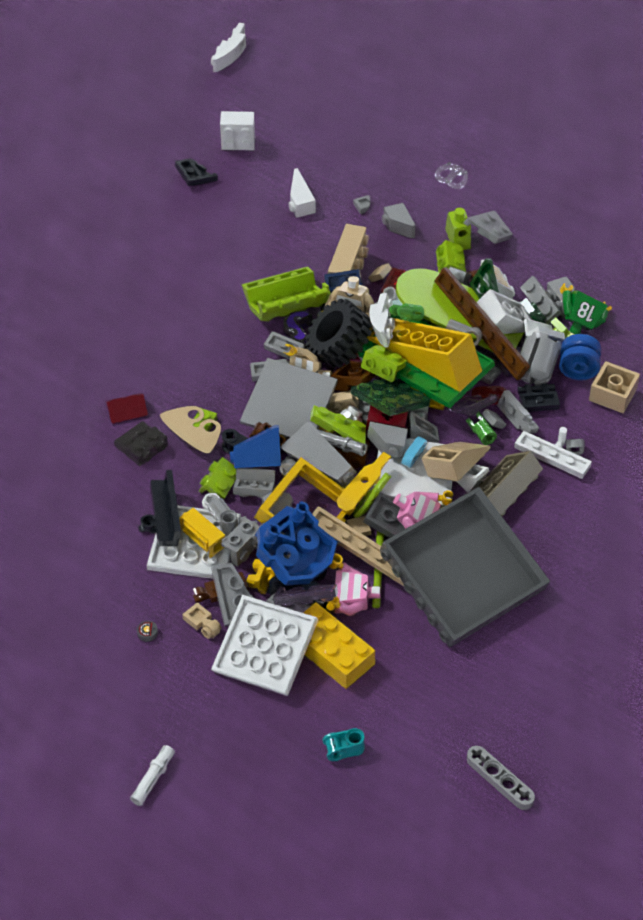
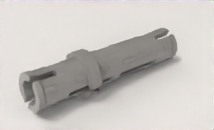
[316,428,367,456]

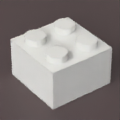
[220,111,255,150]

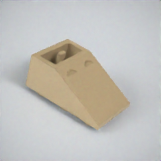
[422,442,491,481]

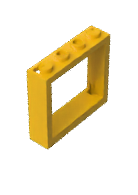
[254,457,355,542]

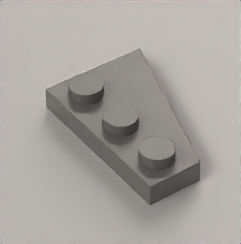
[211,563,253,627]

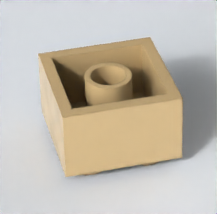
[589,361,640,414]

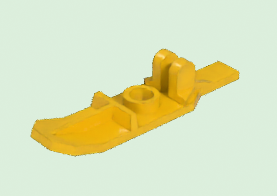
[337,452,391,512]

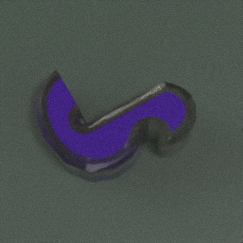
[283,310,312,349]

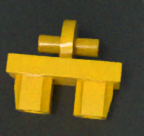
[246,559,275,594]

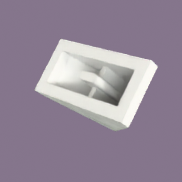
[457,464,489,493]

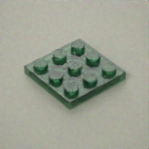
[350,378,431,416]

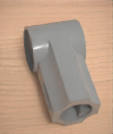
[446,319,483,346]
[207,497,238,536]

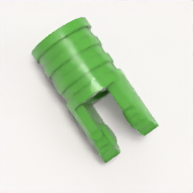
[389,303,424,322]
[466,411,497,445]

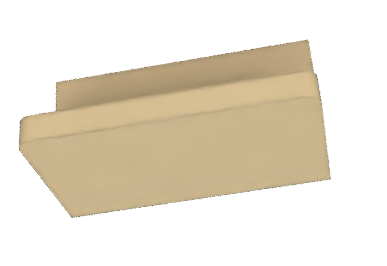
[327,389,359,413]

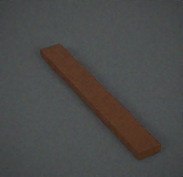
[434,267,530,380]

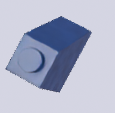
[230,425,281,468]

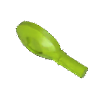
[352,472,391,518]

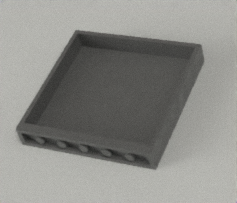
[380,487,550,647]

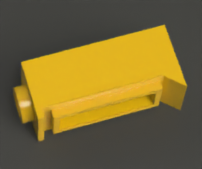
[179,507,225,559]

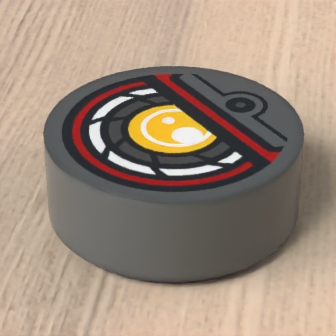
[137,621,158,642]

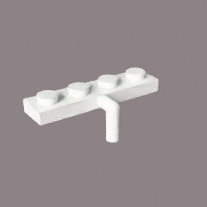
[514,427,592,479]

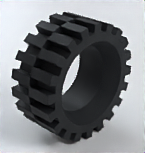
[306,299,372,368]

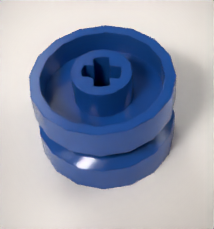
[559,334,601,380]

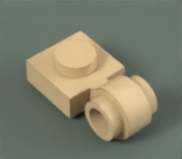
[182,603,222,639]

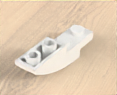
[211,23,246,72]
[369,293,395,347]

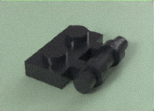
[517,383,560,412]

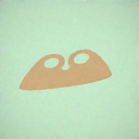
[160,406,221,453]

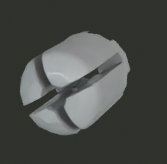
[520,332,561,385]

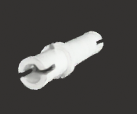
[130,745,175,806]

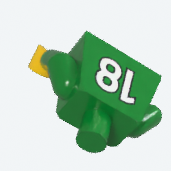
[560,283,612,334]

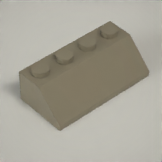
[475,451,543,516]

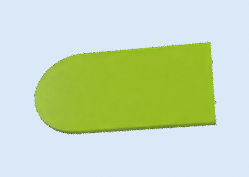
[396,269,532,352]

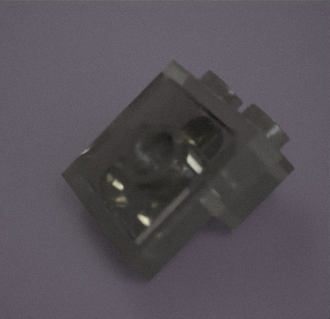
[114,421,168,467]

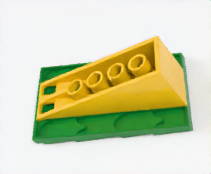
[357,314,495,408]

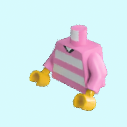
[393,490,453,529]
[326,553,381,616]

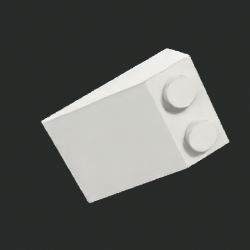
[477,289,532,334]

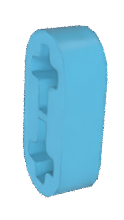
[401,436,427,468]

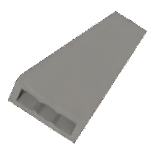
[281,421,357,486]

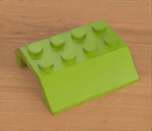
[242,266,331,321]

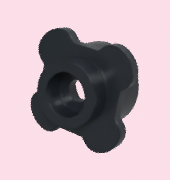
[138,514,156,534]

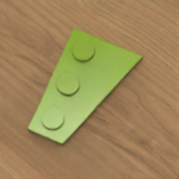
[310,405,366,444]

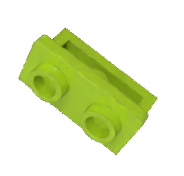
[436,240,466,273]
[361,345,407,382]
[199,457,237,499]

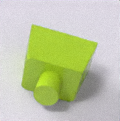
[445,208,471,250]

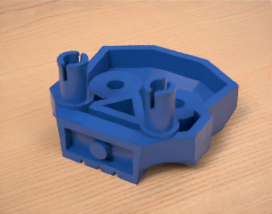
[255,502,337,585]

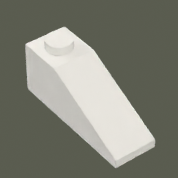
[288,168,316,218]

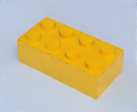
[303,602,376,689]

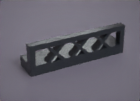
[150,470,181,546]

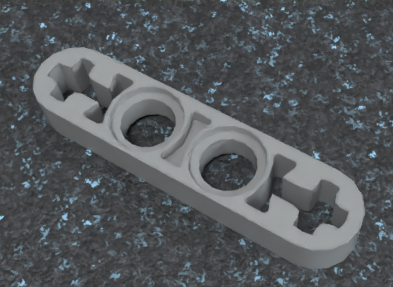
[467,746,535,810]

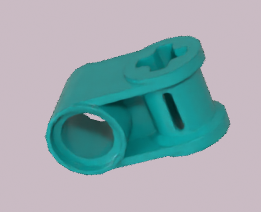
[322,728,365,761]

